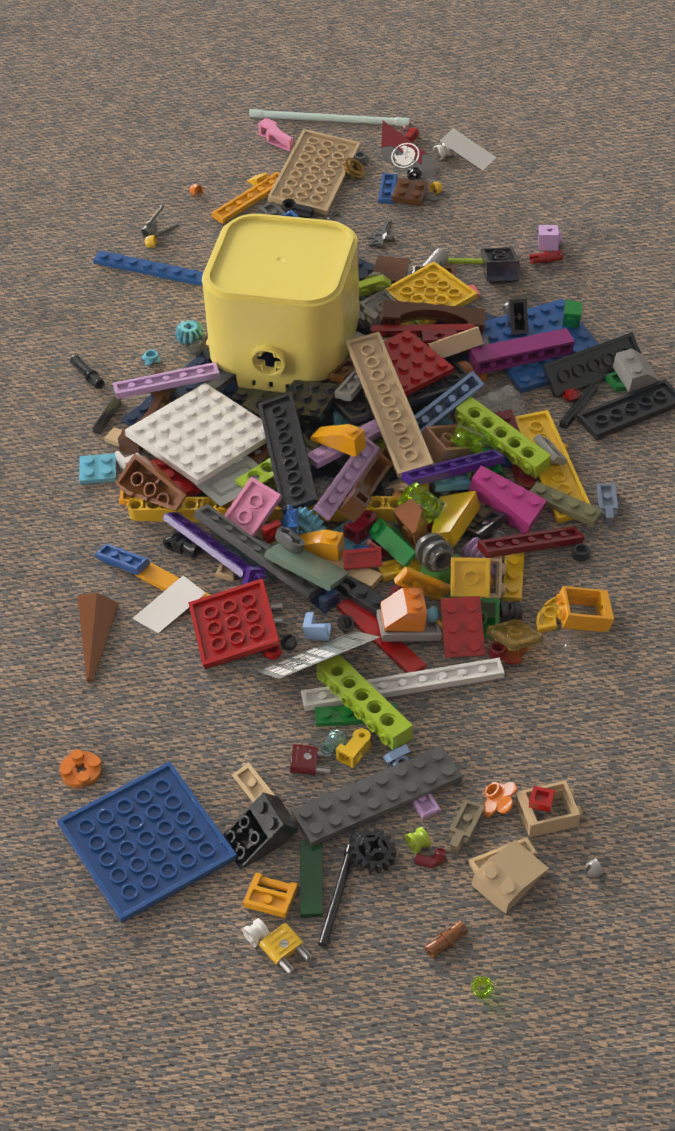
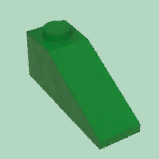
[369,518,416,567]

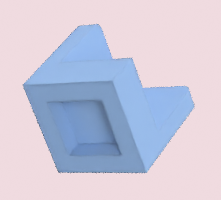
[303,612,332,641]

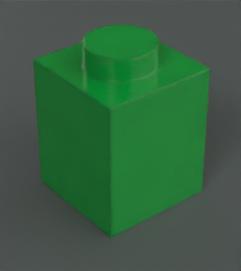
[562,300,583,328]

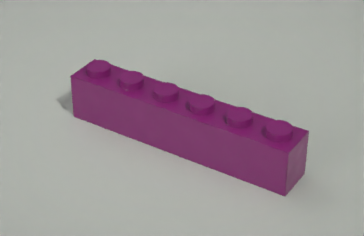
[469,328,575,375]

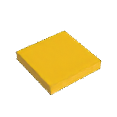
[450,557,491,598]

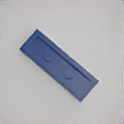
[378,173,398,204]
[94,543,150,575]

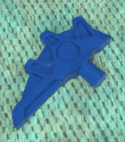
[280,505,301,533]

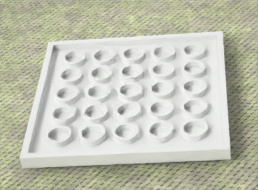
[125,383,267,485]

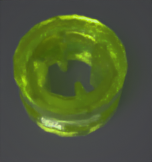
[471,976,492,999]

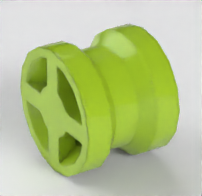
[405,827,431,854]

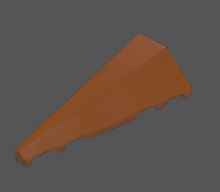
[77,592,118,682]

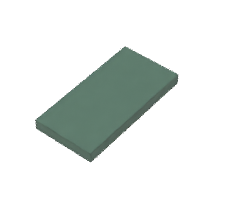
[264,543,349,591]

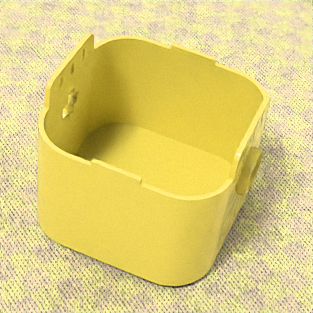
[202,214,360,393]

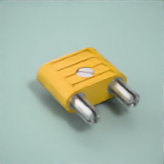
[259,923,312,974]

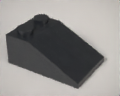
[480,247,520,283]

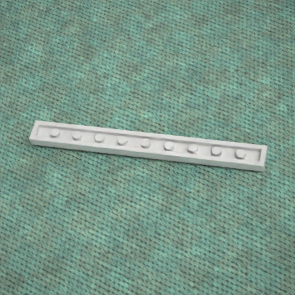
[301,658,504,711]

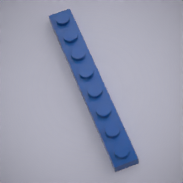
[93,251,204,286]

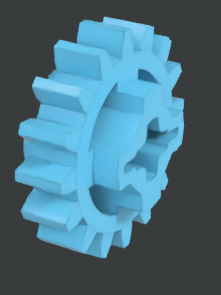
[296,506,326,535]

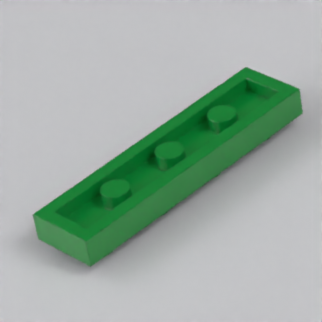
[315,702,398,727]

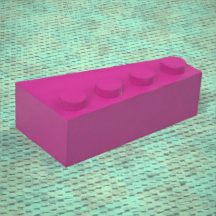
[469,466,547,534]

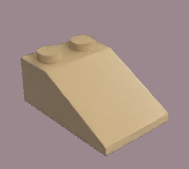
[472,840,549,913]

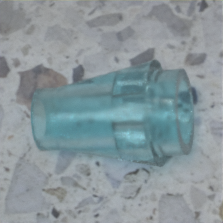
[320,730,347,755]

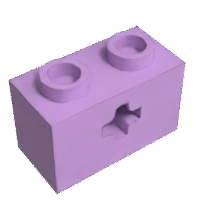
[538,225,562,251]

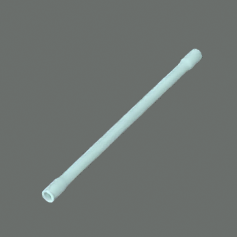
[249,109,410,127]

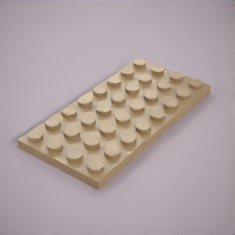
[267,129,361,216]

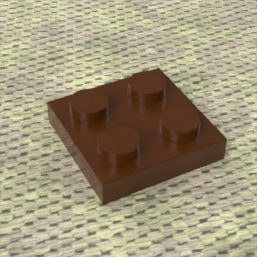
[391,178,428,206]

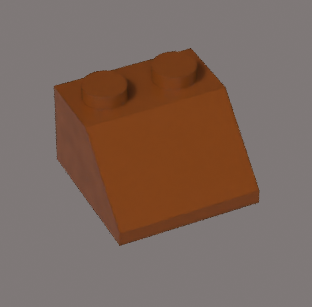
[393,499,429,549]

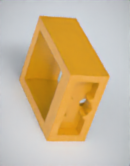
[556,586,614,632]

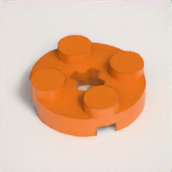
[59,749,102,788]

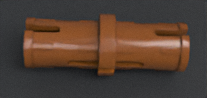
[424,920,468,959]

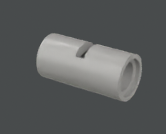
[420,248,449,268]

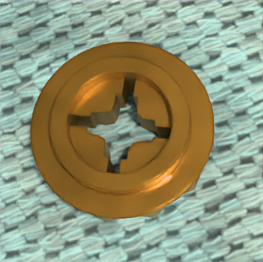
[343,158,365,180]

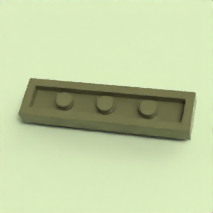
[530,482,603,527]

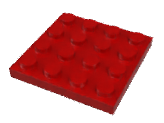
[383,330,454,396]
[188,578,281,669]

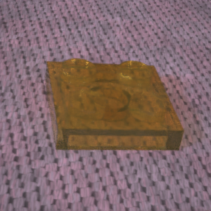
[486,619,544,651]

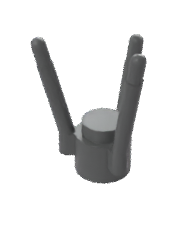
[141,205,179,237]

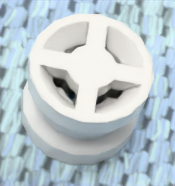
[242,918,270,948]

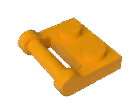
[243,873,299,918]

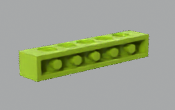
[455,396,551,479]
[316,654,413,750]

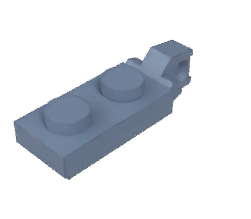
[596,484,618,526]

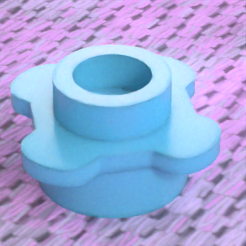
[142,350,161,366]

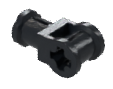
[163,529,202,558]

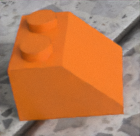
[380,587,427,632]

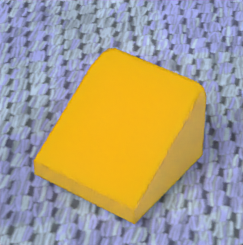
[247,173,268,186]

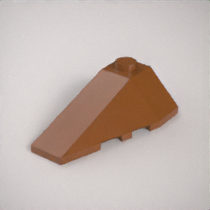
[115,454,187,511]

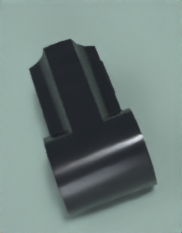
[282,198,314,219]

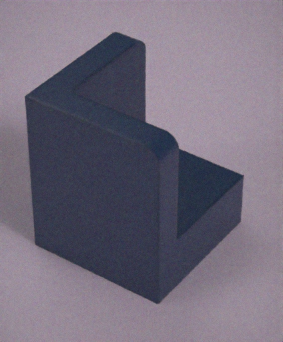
[310,587,340,614]

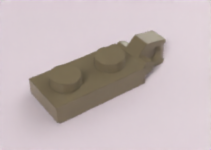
[448,799,485,855]

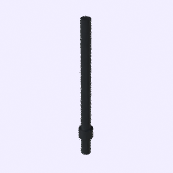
[318,831,357,947]

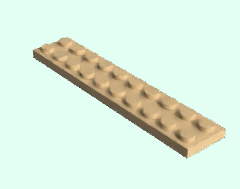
[345,332,434,478]

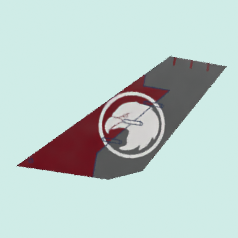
[381,120,436,181]

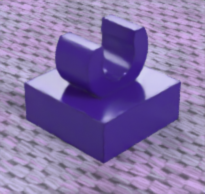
[242,566,266,585]

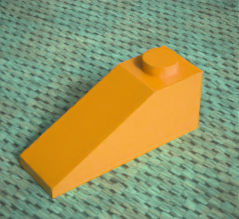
[310,424,366,457]
[298,529,345,562]

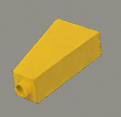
[431,491,480,547]

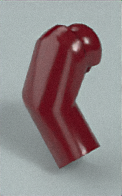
[414,848,447,868]

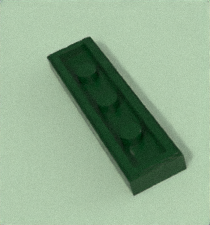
[300,840,323,918]

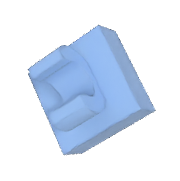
[383,744,410,766]

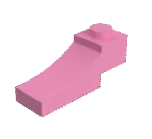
[258,118,293,152]

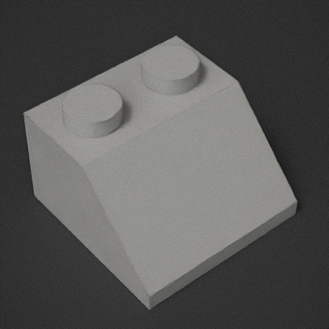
[613,349,660,392]

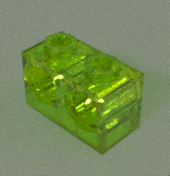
[397,482,445,524]

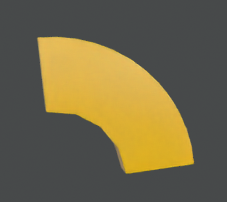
[536,597,559,633]

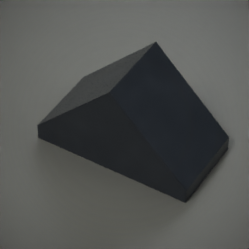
[507,299,529,334]

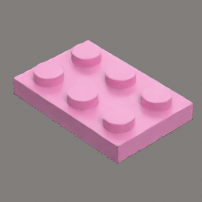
[224,477,282,538]

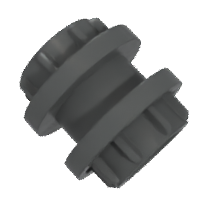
[415,533,454,572]

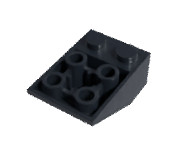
[223,792,299,869]

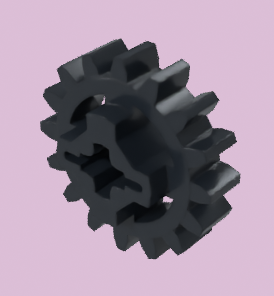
[348,828,397,874]

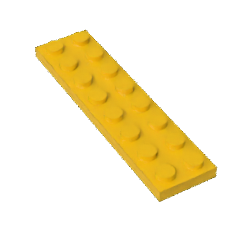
[515,410,591,523]

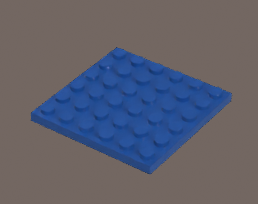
[481,299,599,393]
[57,761,237,923]

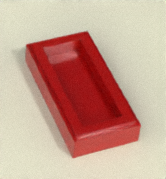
[342,547,383,570]

